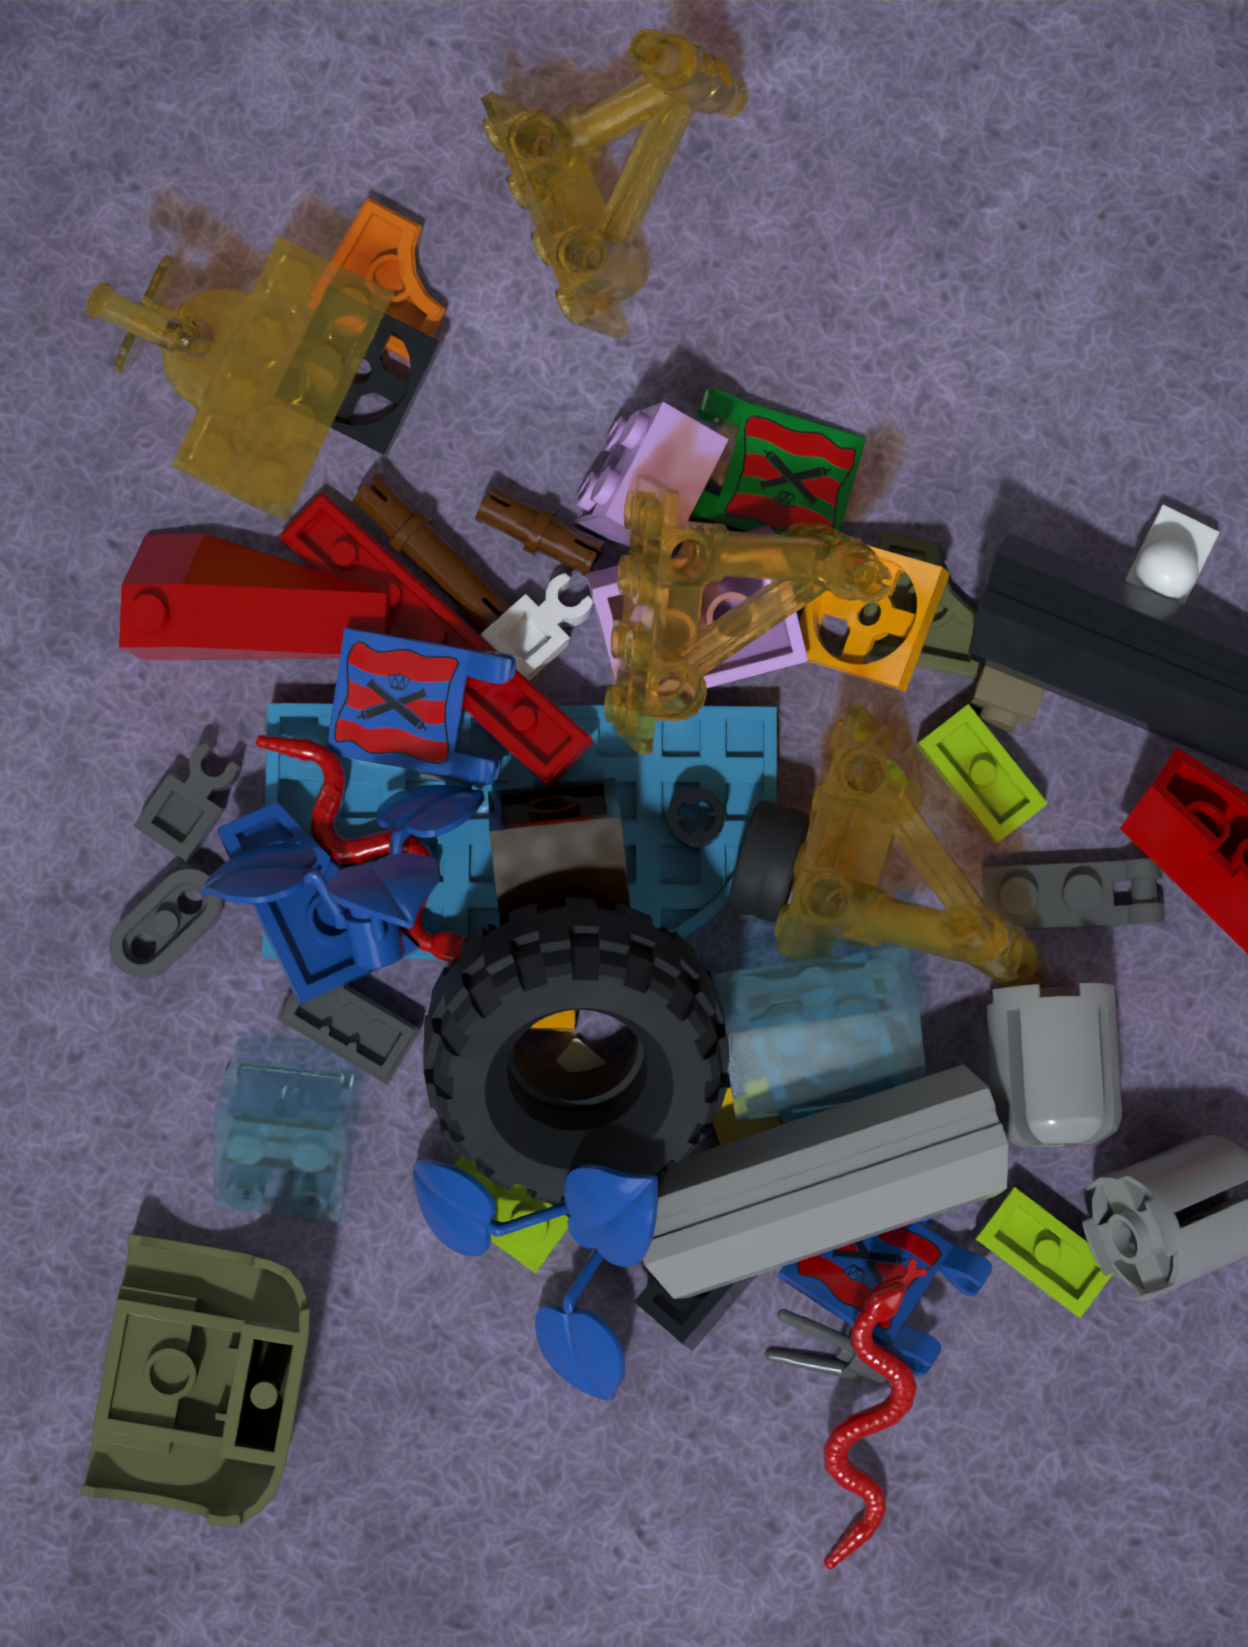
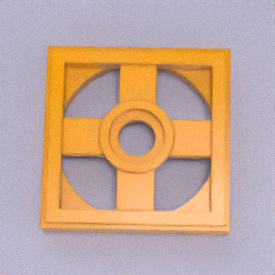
[799,535,950,692]

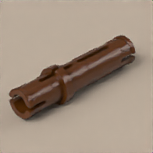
[352,473,512,633]

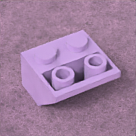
[574,402,729,556]

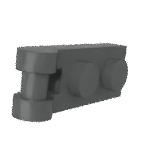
[982,858,1165,932]

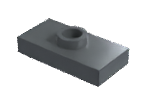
[277,985,421,1085]

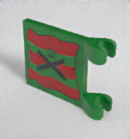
[689,388,866,556]

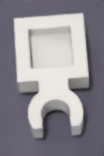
[480,573,593,681]

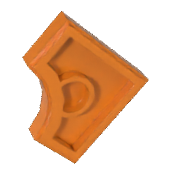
[306,197,446,363]

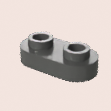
[109,869,223,979]

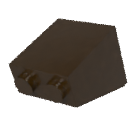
[488,778,631,926]

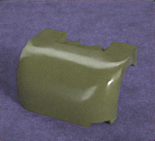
[80,1233,310,1526]

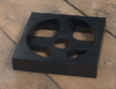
[274,285,443,455]

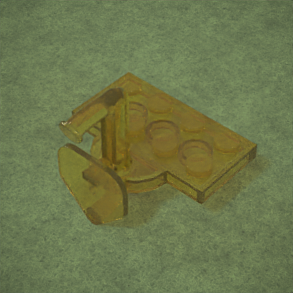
[86,236,395,522]

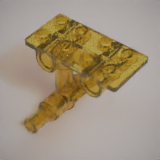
[481,29,748,339]
[604,475,892,754]
[775,703,1046,987]

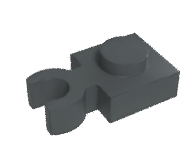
[133,743,240,864]

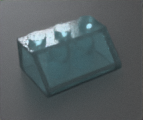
[715,946,927,1121]

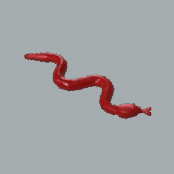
[256,735,468,962]
[823,1258,927,1570]

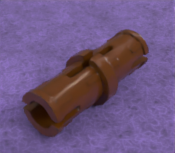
[475,484,605,577]

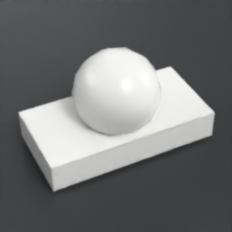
[1124,505,1220,605]

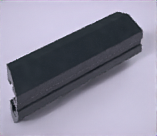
[968,532,1248,771]

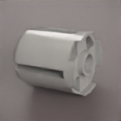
[987,983,1123,1148]
[1083,1135,1248,1301]

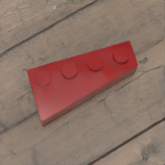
[1119,747,1248,954]

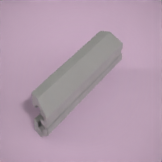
[642,1064,1009,1299]

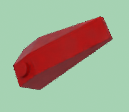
[119,533,390,660]

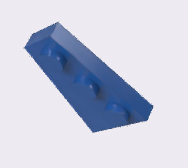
[217,801,418,1006]

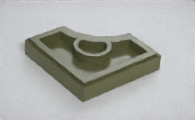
[861,531,982,680]

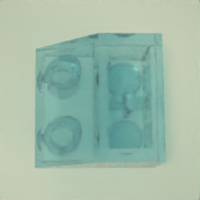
[214,1061,356,1222]

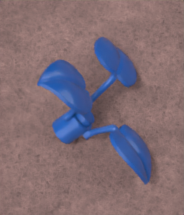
[201,785,485,969]
[413,1159,658,1400]

